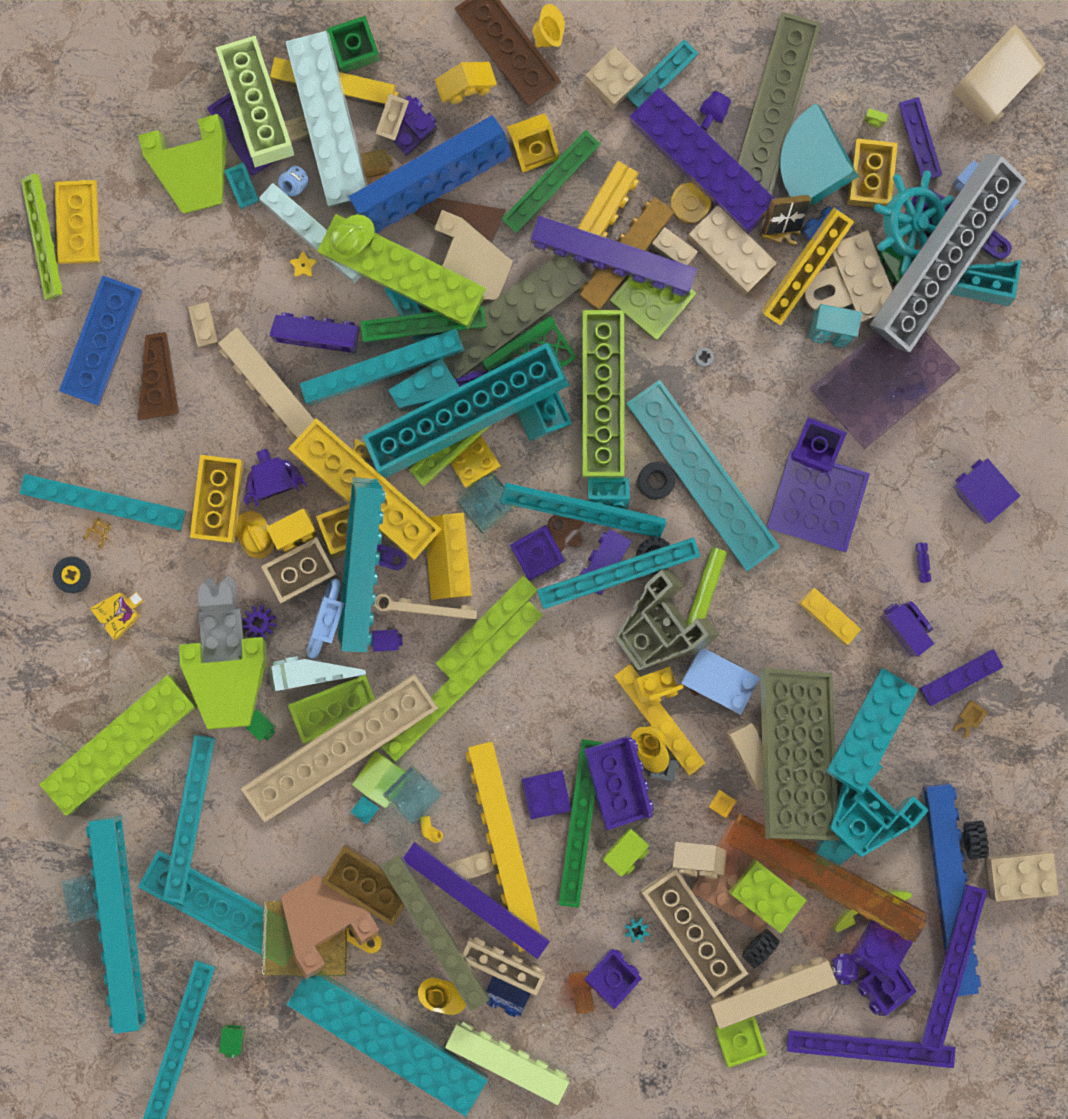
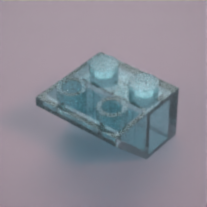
[383,765,443,825]

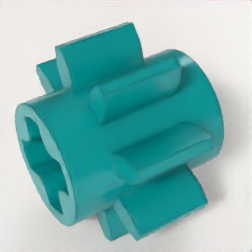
[624,917,650,943]

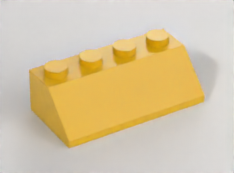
[426,513,472,600]

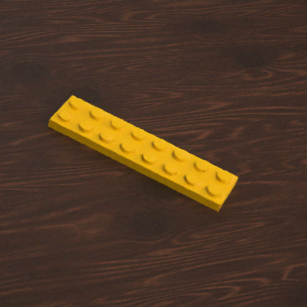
[288,418,441,561]

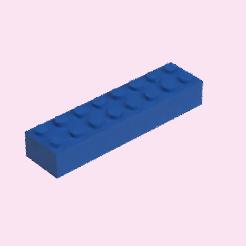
[348,115,512,233]

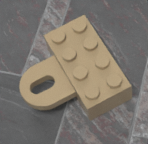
[804,230,893,324]

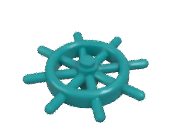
[874,170,954,275]

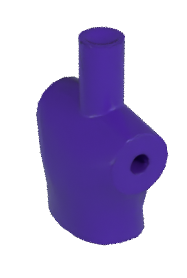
[699,91,731,131]

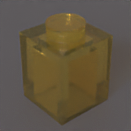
[361,148,394,178]

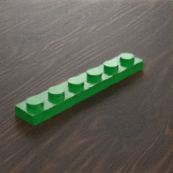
[501,130,601,234]
[360,306,487,343]

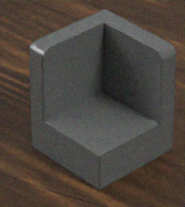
[648,759,678,782]

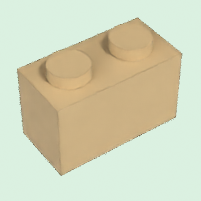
[651,227,698,265]

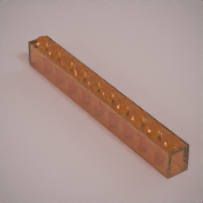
[725,813,929,943]

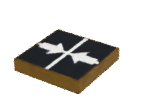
[762,195,811,236]

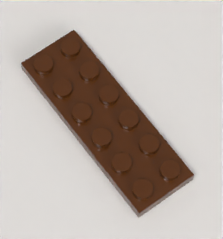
[455,0,561,107]

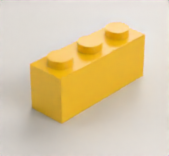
[798,588,862,645]

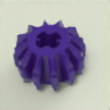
[242,605,277,639]

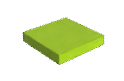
[714,1016,767,1068]

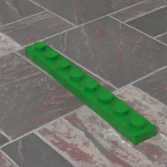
[558,739,602,908]

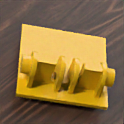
[450,436,501,488]

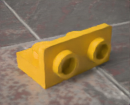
[633,666,684,705]

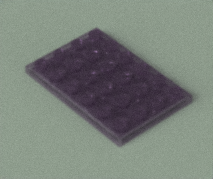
[810,331,960,449]

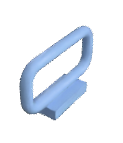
[307,578,344,659]

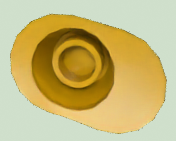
[532,4,565,48]
[236,511,275,559]
[631,726,669,773]
[418,977,466,1015]

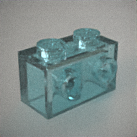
[61,874,98,923]

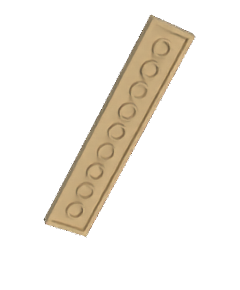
[241,673,438,823]

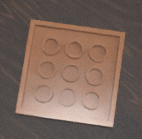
[691,819,804,933]

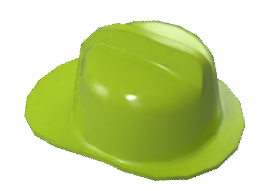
[329,214,375,260]

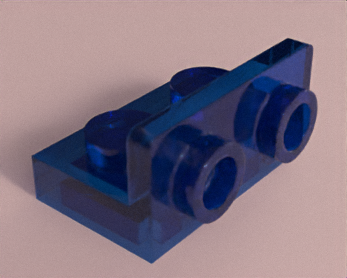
[486,976,531,1017]

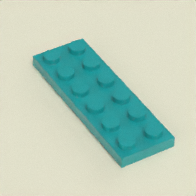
[825,668,918,794]

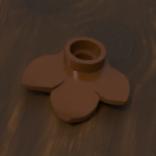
[547,515,584,552]

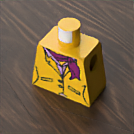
[90,591,144,640]

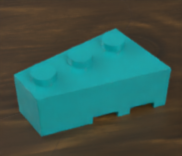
[950,260,1022,306]
[388,358,459,410]

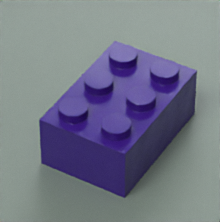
[849,902,922,981]

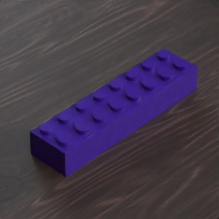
[630,87,775,234]

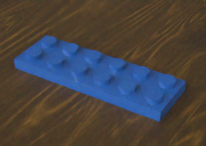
[59,275,142,406]

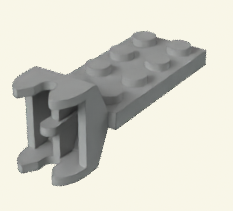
[198,576,244,663]

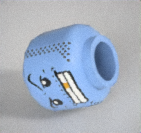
[278,166,308,197]

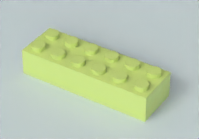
[216,36,294,167]

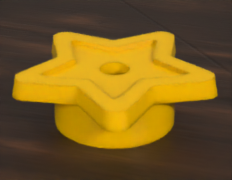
[290,252,317,277]
[352,439,371,461]

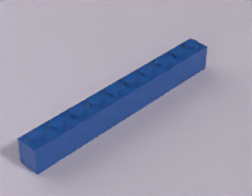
[923,783,981,996]

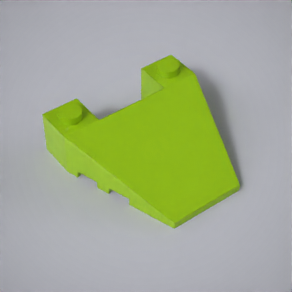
[138,114,228,214]
[179,637,268,730]

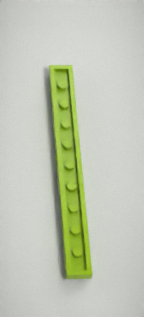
[381,601,543,762]

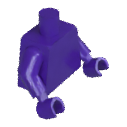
[244,449,308,508]

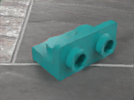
[588,478,630,510]

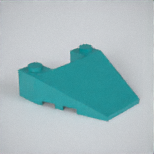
[830,764,929,858]

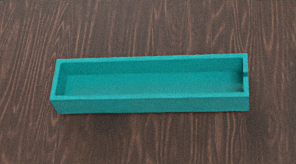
[337,477,385,652]

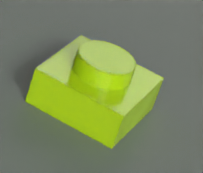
[863,108,889,128]

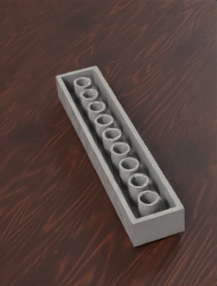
[870,153,1027,352]

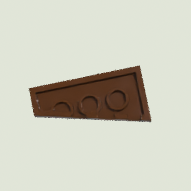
[414,198,506,243]
[138,332,180,421]

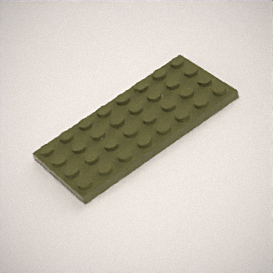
[760,668,839,841]

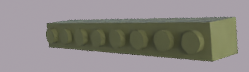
[381,853,490,1012]

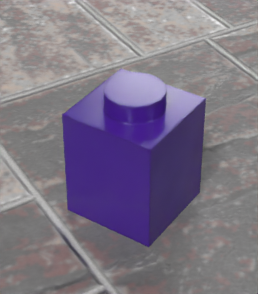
[372,629,403,652]

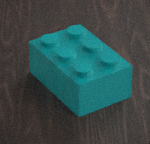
[807,304,862,348]

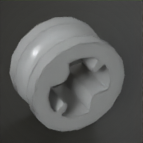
[694,348,714,367]

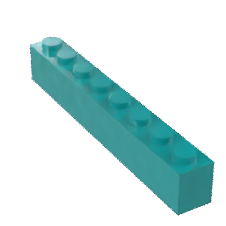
[300,329,465,406]

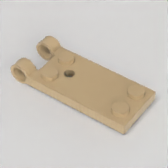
[375,594,478,620]

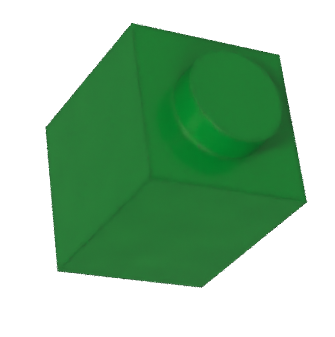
[245,709,277,742]
[219,1024,246,1058]

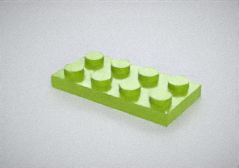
[288,674,375,744]

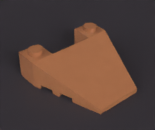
[280,875,380,980]

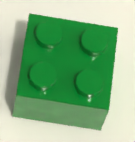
[327,15,381,73]

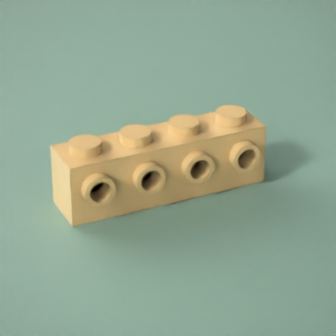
[462,937,545,996]

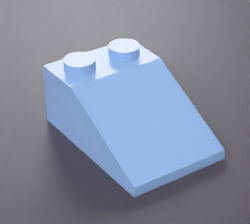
[681,648,760,715]

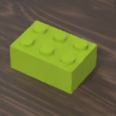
[729,858,807,933]

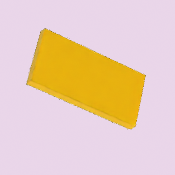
[55,180,100,264]

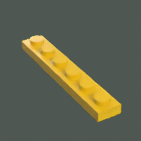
[614,664,705,776]

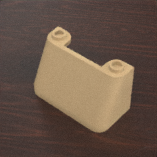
[952,25,1046,125]

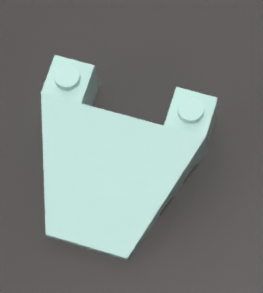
[267,656,366,692]

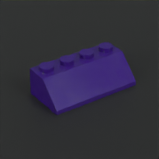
[270,312,359,354]

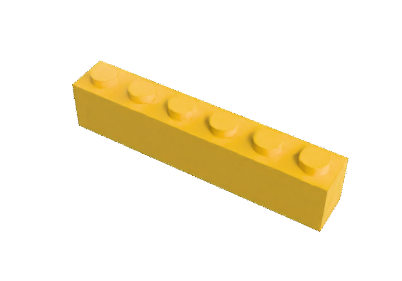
[761,207,854,326]

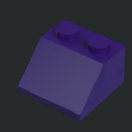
[792,416,847,471]

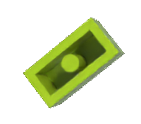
[602,827,649,877]

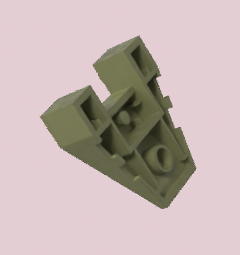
[615,570,719,671]

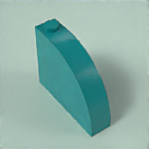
[780,103,859,207]

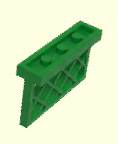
[481,316,577,372]

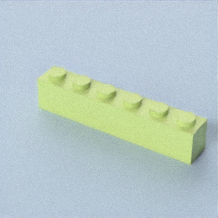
[445,1021,569,1105]

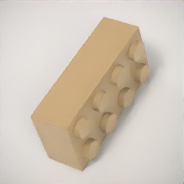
[687,205,777,296]

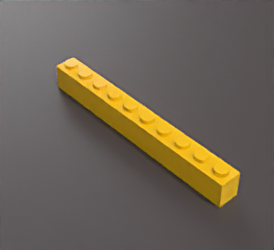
[465,741,541,952]

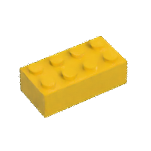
[190,455,245,544]

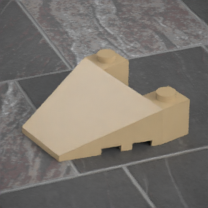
[434,210,513,300]

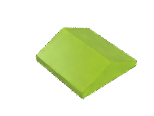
[352,750,410,808]

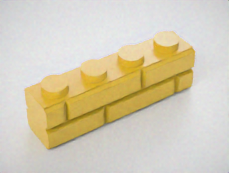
[578,161,640,238]

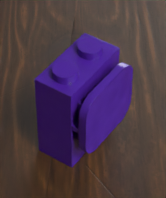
[953,458,1020,524]
[881,601,935,657]

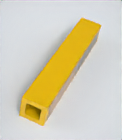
[270,57,399,108]

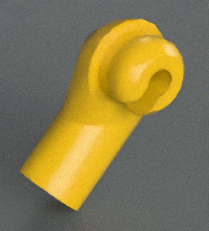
[420,815,443,843]

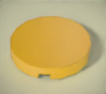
[670,182,711,224]

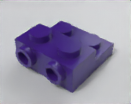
[391,95,437,156]
[583,949,642,1009]
[856,966,917,1016]

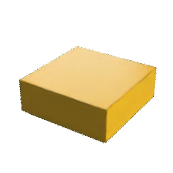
[708,789,737,818]

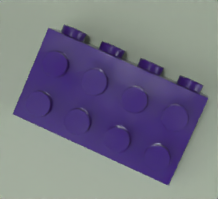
[584,736,654,830]

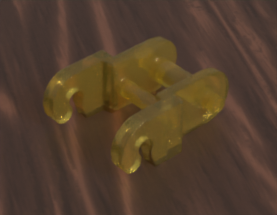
[83,517,112,549]

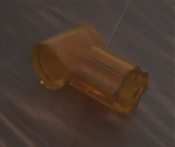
[569,970,594,1014]

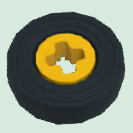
[53,556,91,594]

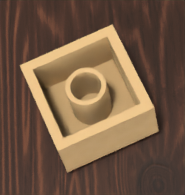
[585,47,644,110]
[673,842,727,879]

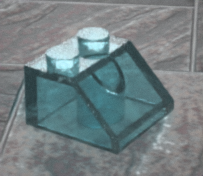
[457,472,516,534]

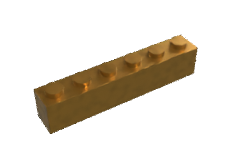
[579,197,674,310]

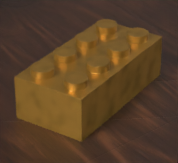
[321,844,405,926]

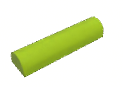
[687,547,727,625]

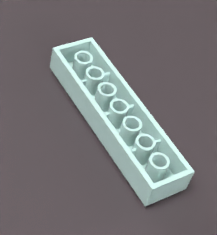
[285,31,368,207]

